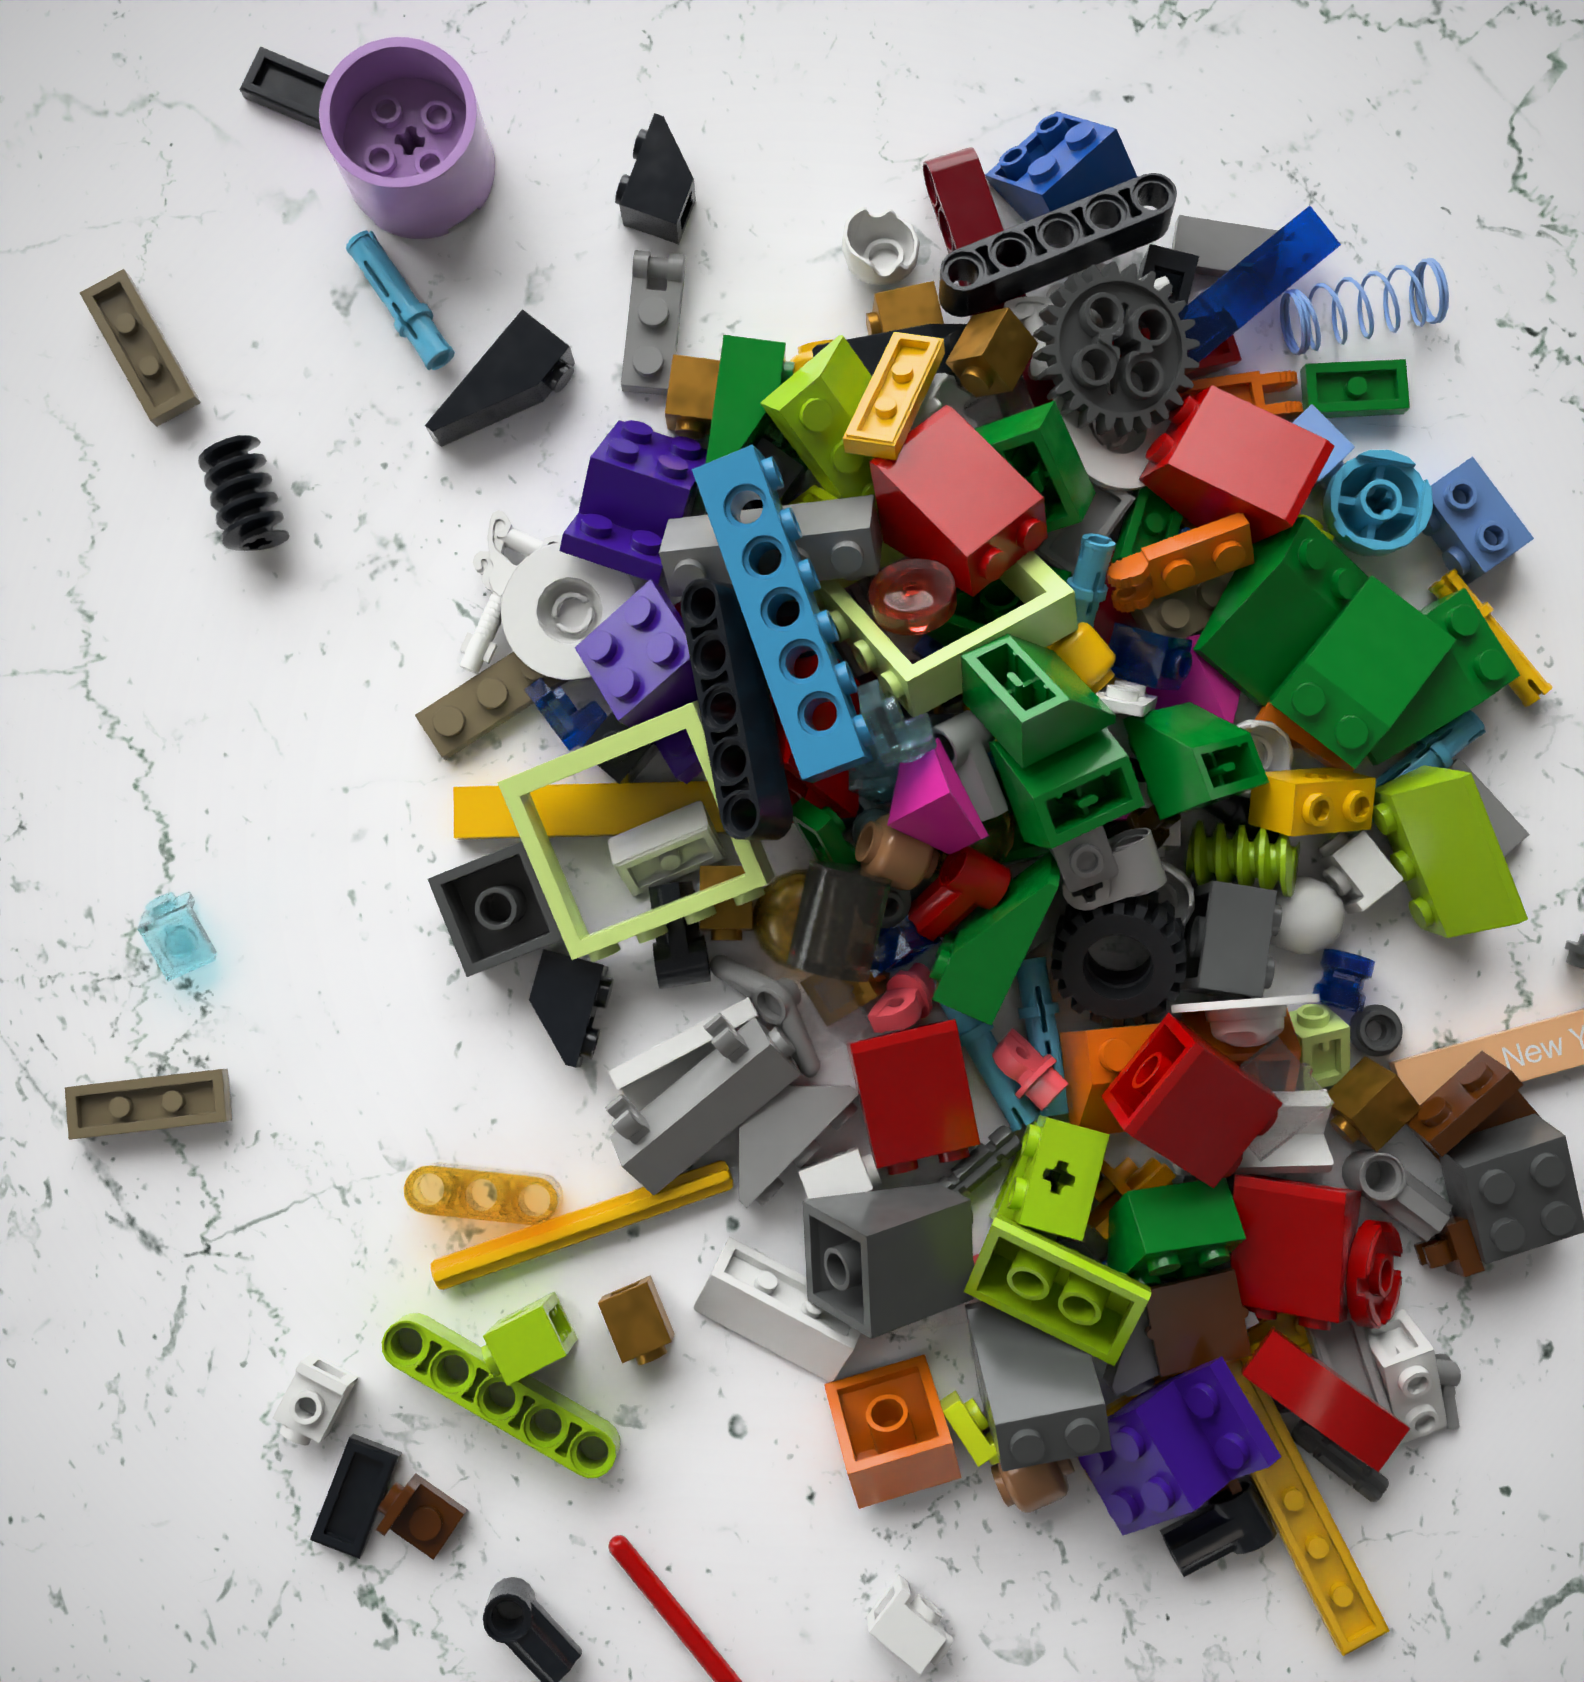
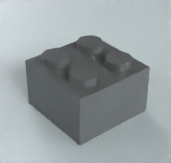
[427,841,563,977]
[1180,881,1282,1000]
[1438,1114,1584,1264]

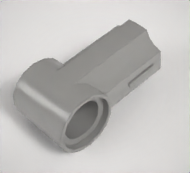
[921,710,1008,822]
[1342,1149,1453,1242]

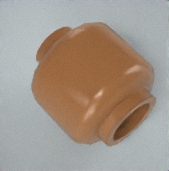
[855,814,939,891]
[991,1459,1075,1513]

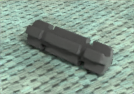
[935,1125,1022,1195]
[1291,1419,1389,1502]

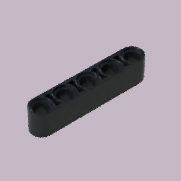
[938,173,1177,317]
[681,578,793,841]

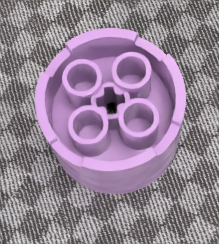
[319,37,495,239]

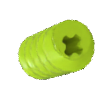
[1186,820,1300,898]

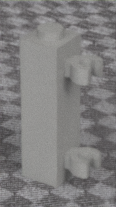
[605,1013,801,1195]

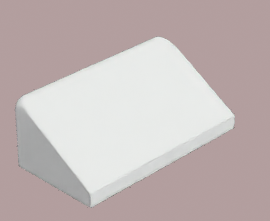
[608,801,727,897]

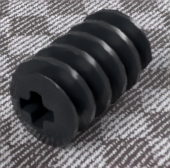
[198,435,290,551]

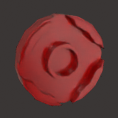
[1346,1220,1403,1329]

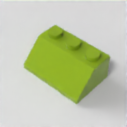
[760,335,910,525]
[1372,765,1528,938]
[964,1214,1152,1366]

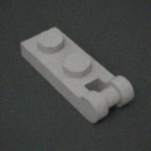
[621,250,686,396]

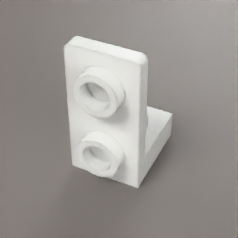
[1095,680,1158,759]
[1364,1309,1447,1443]

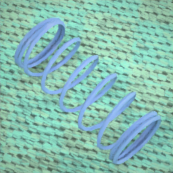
[1280,258,1449,356]

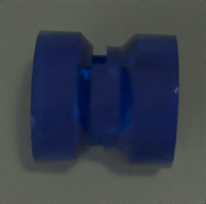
[1312,949,1375,1013]

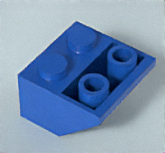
[985,111,1138,221]

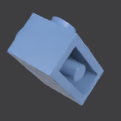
[1422,456,1534,585]

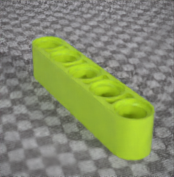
[381,1313,620,1478]

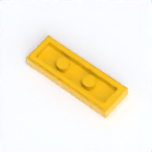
[843,332,945,460]

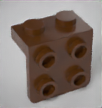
[1406,1051,1540,1163]

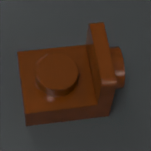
[376,1473,468,1560]

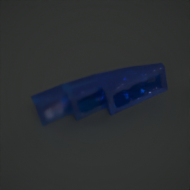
[1178,205,1341,363]

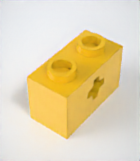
[1248,767,1376,837]

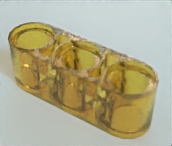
[404,1162,563,1225]

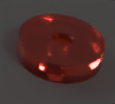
[869,558,957,635]

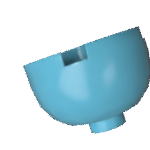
[1322,450,1433,556]

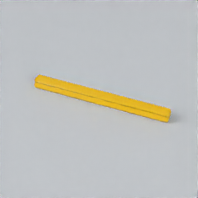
[431,1160,734,1290]

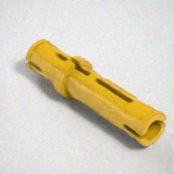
[1428,568,1553,707]

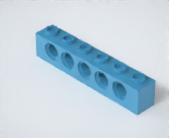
[692,444,876,783]

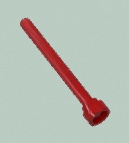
[608,1535,743,1682]

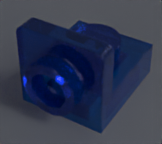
[1109,622,1193,690]
[524,678,608,751]
[864,899,942,978]

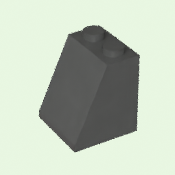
[802,1183,974,1339]
[965,1301,1112,1472]

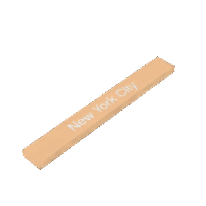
[1389,1008,1584,1105]

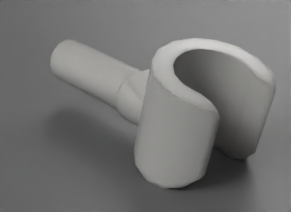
[1435,1354,1461,1430]

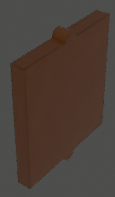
[1144,1267,1252,1377]

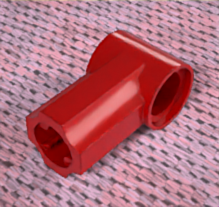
[908,846,1011,941]

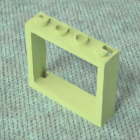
[813,525,1078,719]
[497,700,775,962]

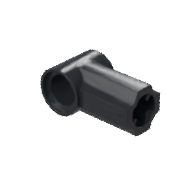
[648,881,711,989]
[1159,1480,1277,1577]
[482,1577,582,1682]

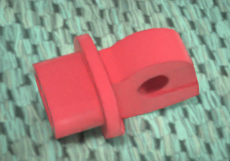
[867,963,935,1033]
[992,1028,1069,1111]

